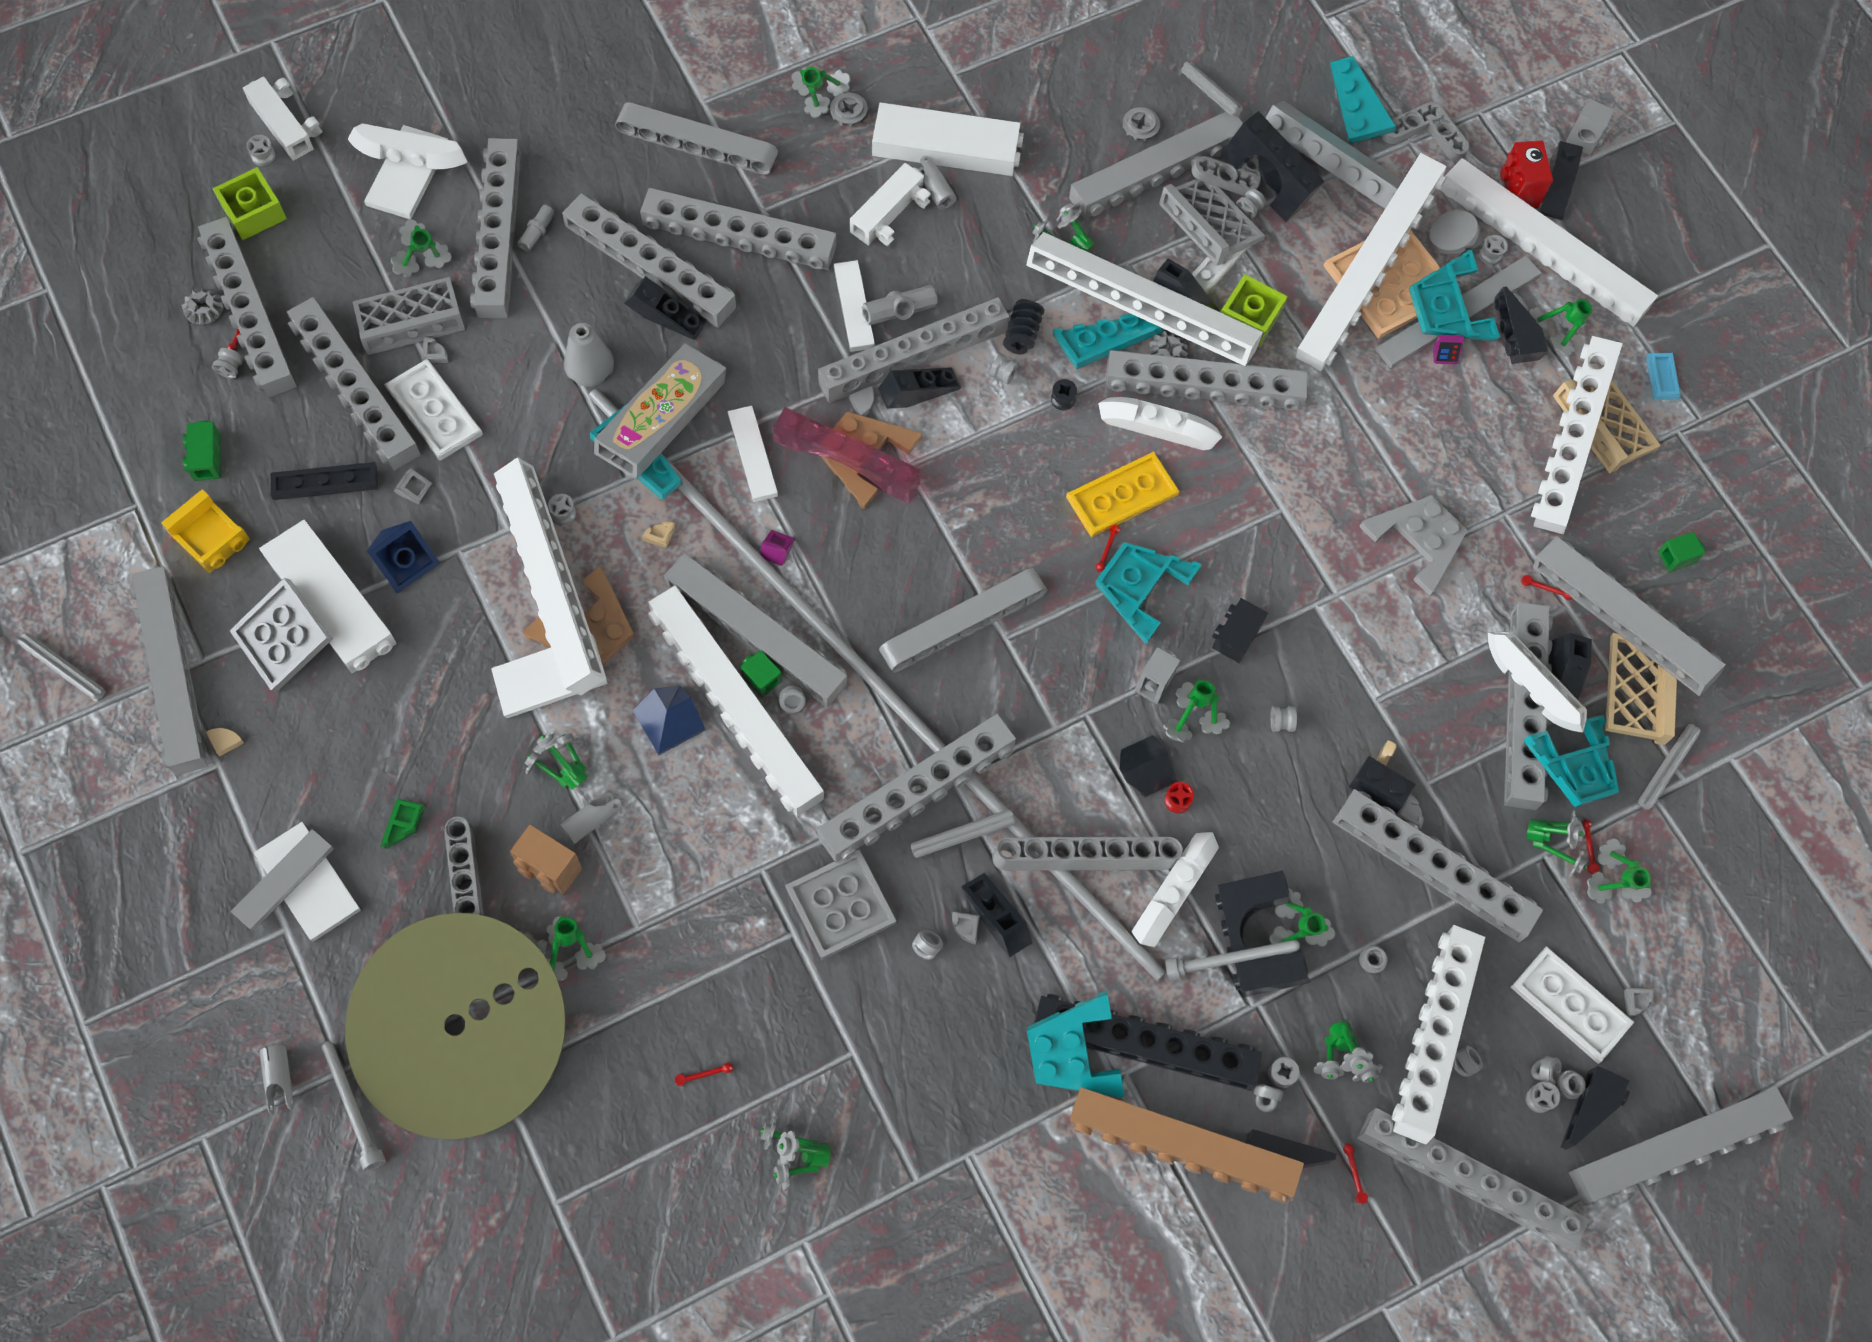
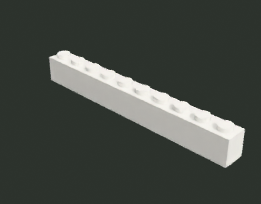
[1296,153,1447,371]
[1440,158,1658,327]
[1026,232,1263,366]
[494,457,606,695]
[648,586,824,817]

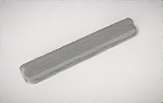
[1181,62,1242,117]
[18,633,106,701]
[1638,724,1701,810]
[911,810,1015,858]

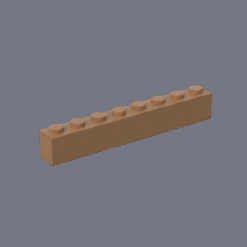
[1070,1087,1304,1203]

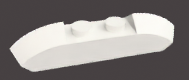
[348,123,467,169]
[1099,397,1222,450]
[1488,631,1587,732]
[1132,832,1219,947]

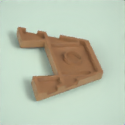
[817,412,922,510]
[522,566,635,665]

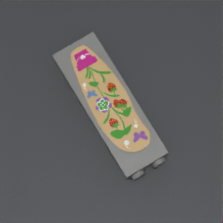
[594,343,726,480]

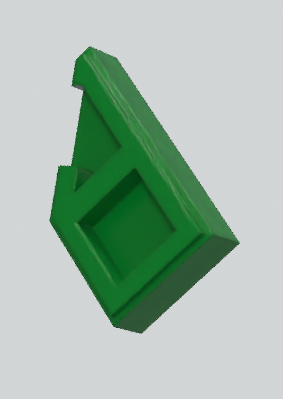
[380,798,425,849]

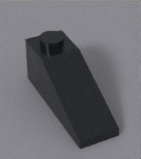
[1540,141,1583,220]
[961,873,1033,957]
[1561,1066,1630,1150]
[1246,1129,1337,1168]

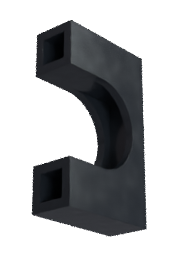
[1221,111,1325,222]
[1215,870,1310,997]

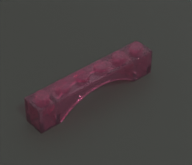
[773,407,921,503]

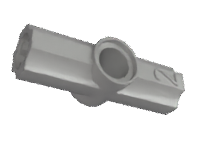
[861,285,938,325]

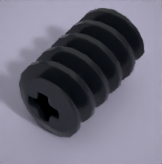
[1003,299,1045,355]

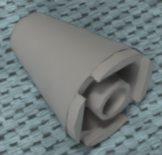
[564,323,614,387]

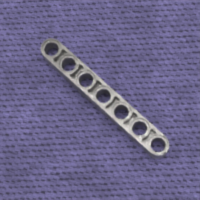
[615,102,778,175]
[879,568,1048,673]
[444,817,488,1008]
[992,837,1183,871]

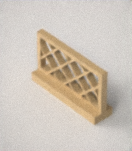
[1553,379,1661,474]
[1605,633,1677,745]

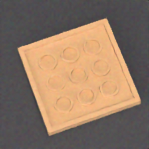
[1324,229,1440,339]

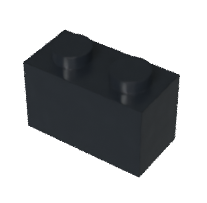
[1212,598,1268,663]
[1349,756,1416,814]

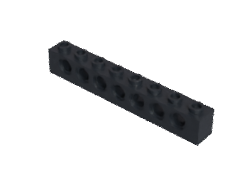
[1034,994,1262,1091]

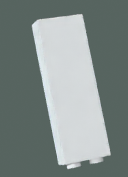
[872,103,1024,176]
[259,520,397,674]

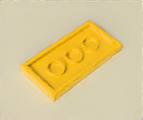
[1066,451,1180,538]

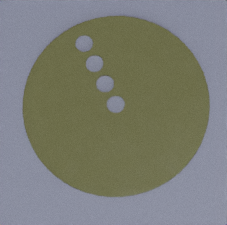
[345,913,566,1139]

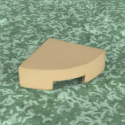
[642,521,676,548]
[205,728,244,757]
[1377,740,1397,766]

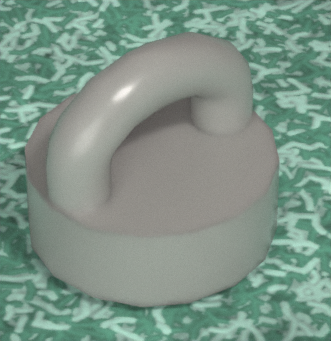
[778,686,806,713]
[912,929,943,960]
[1453,1045,1483,1077]
[1531,1056,1562,1085]
[1253,1083,1284,1112]

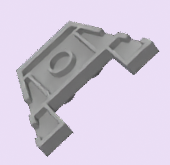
[1359,495,1468,596]

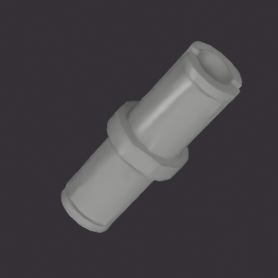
[517,205,555,252]

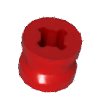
[1164,782,1194,814]

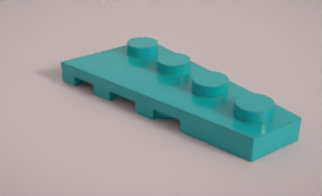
[1330,56,1396,144]
[1053,314,1163,370]
[590,404,681,501]

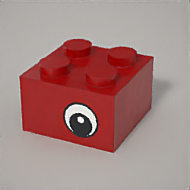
[1500,140,1553,209]

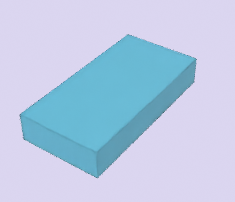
[1646,353,1681,400]

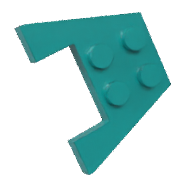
[1409,250,1500,342]
[1095,542,1202,644]
[1523,715,1619,807]
[1027,991,1124,1098]

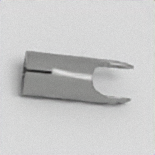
[918,156,957,210]
[559,792,621,844]
[259,1045,293,1115]

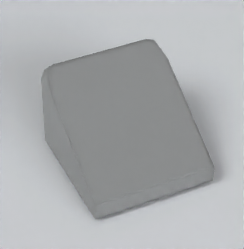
[393,468,433,504]

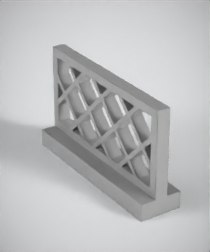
[1159,179,1265,266]
[353,277,465,356]

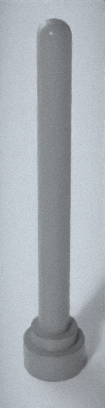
[1165,940,1300,981]
[322,1041,386,1172]

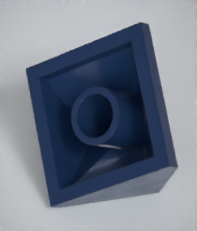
[367,521,440,593]
[633,685,706,756]

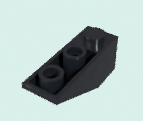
[1153,258,1221,313]
[624,276,706,340]
[1494,286,1548,364]
[878,367,961,409]
[1549,633,1592,700]

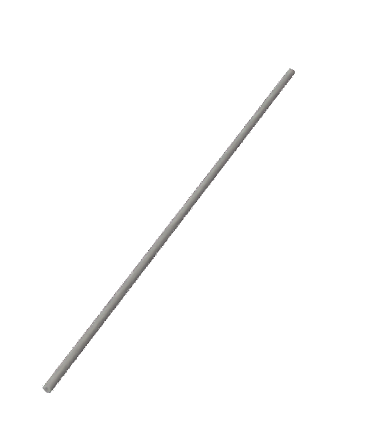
[589,388,1167,981]

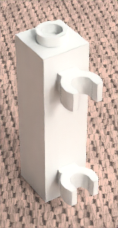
[243,76,322,161]
[850,163,931,246]

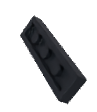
[270,462,378,500]

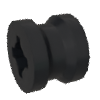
[1051,379,1077,411]

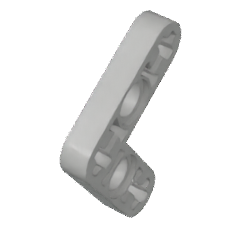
[1381,102,1469,161]
[1192,155,1261,196]

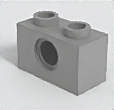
[1565,98,1614,155]
[1135,647,1180,704]

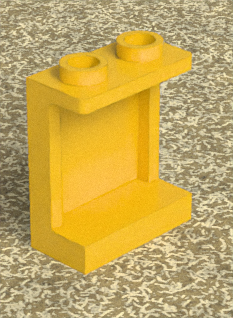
[161,489,250,574]

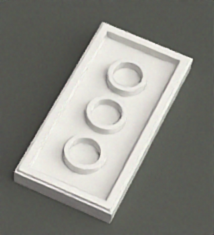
[364,125,448,219]
[384,359,483,461]
[491,633,608,719]
[254,822,361,942]
[1511,946,1634,1064]

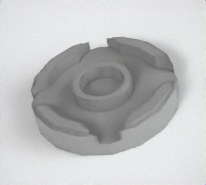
[1430,209,1479,255]

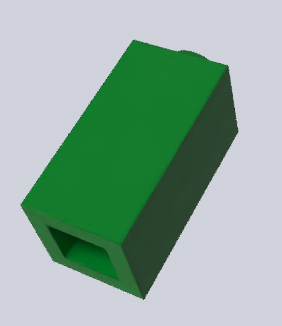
[183,420,220,481]

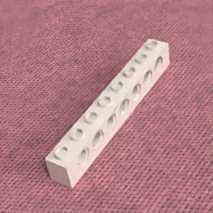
[1531,336,1622,534]
[1392,925,1485,1144]

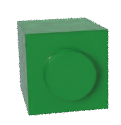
[1658,531,1705,573]
[740,650,782,698]

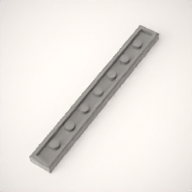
[1376,256,1541,368]

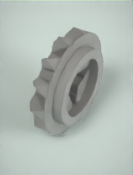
[830,92,868,127]
[1122,107,1160,142]
[181,287,224,325]
[1149,331,1188,358]

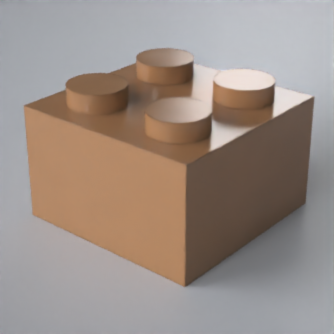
[510,824,582,895]

